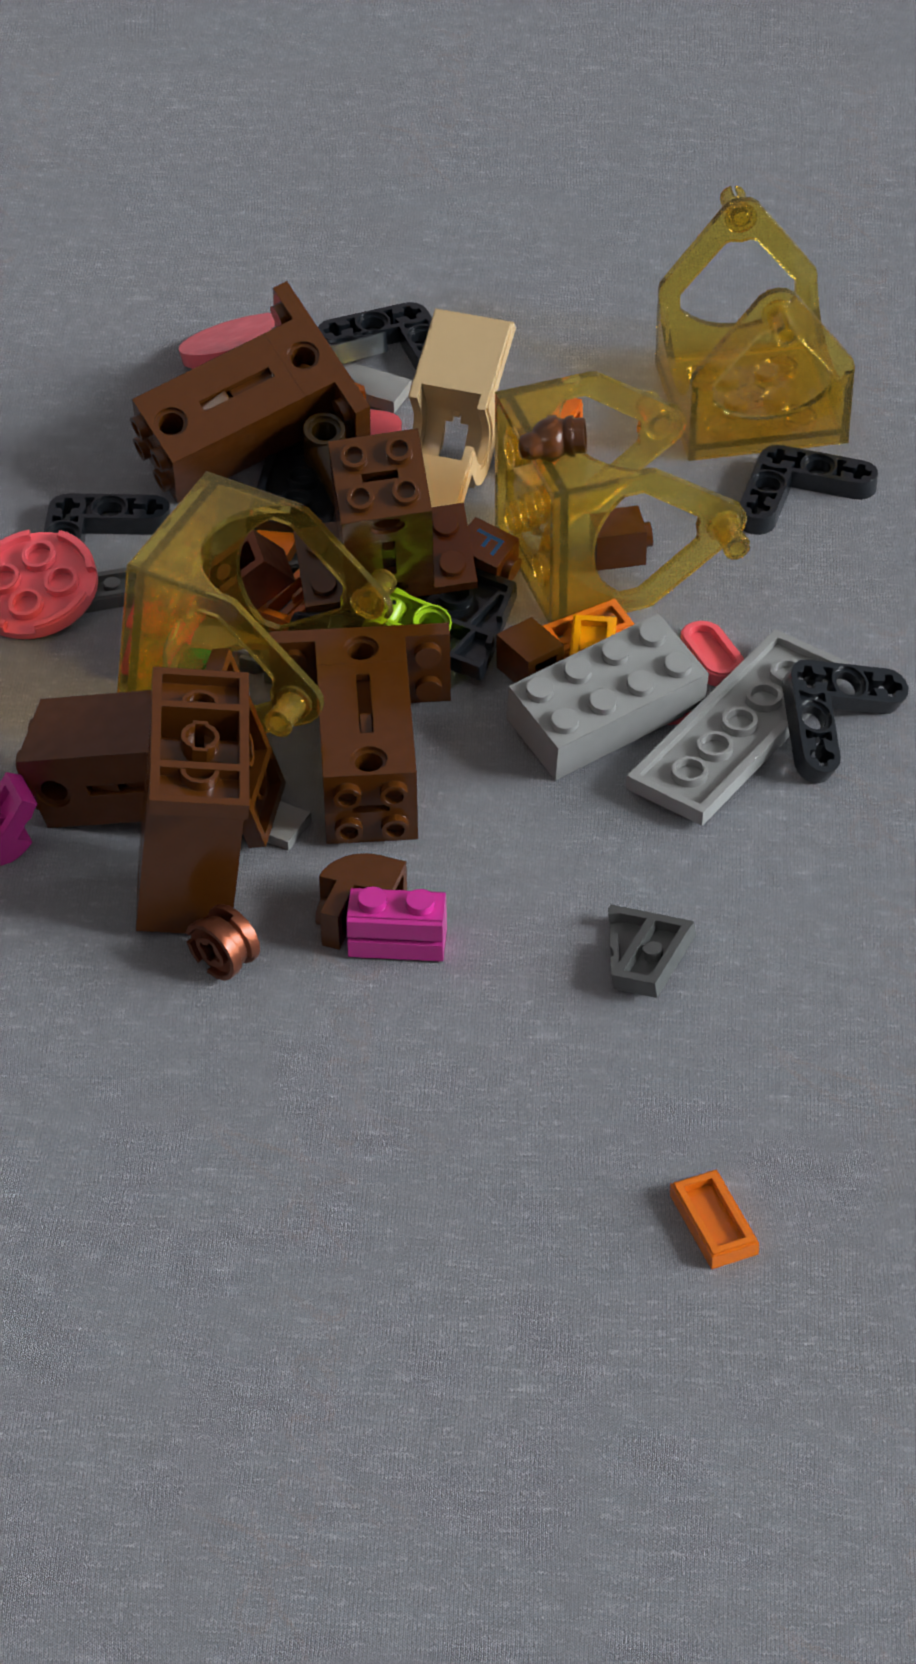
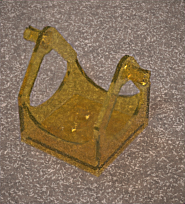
[655,186,855,461]
[495,371,751,623]
[117,471,397,737]

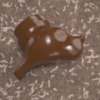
[518,414,587,462]

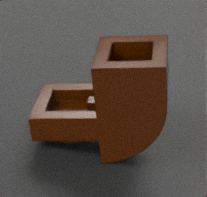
[315,853,407,950]

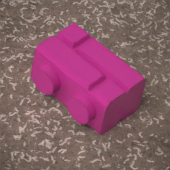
[346,887,447,961]

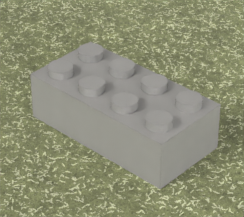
[506,613,709,781]

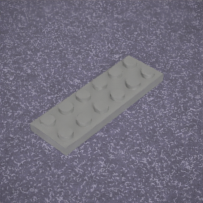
[626,629,850,826]

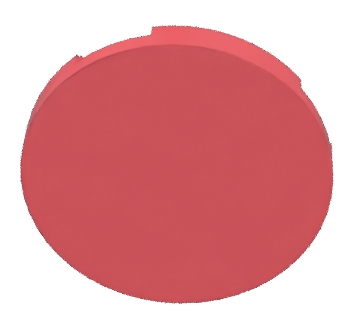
[178,313,275,369]
[0,529,98,639]

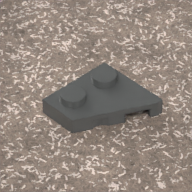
[608,904,696,998]

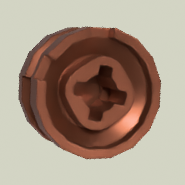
[186,904,260,981]

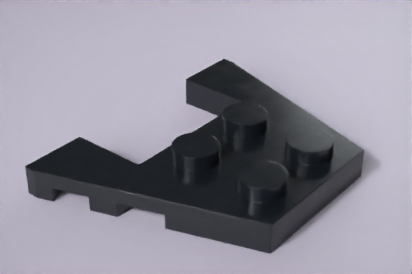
[343,568,517,681]

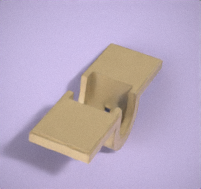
[409,308,516,507]

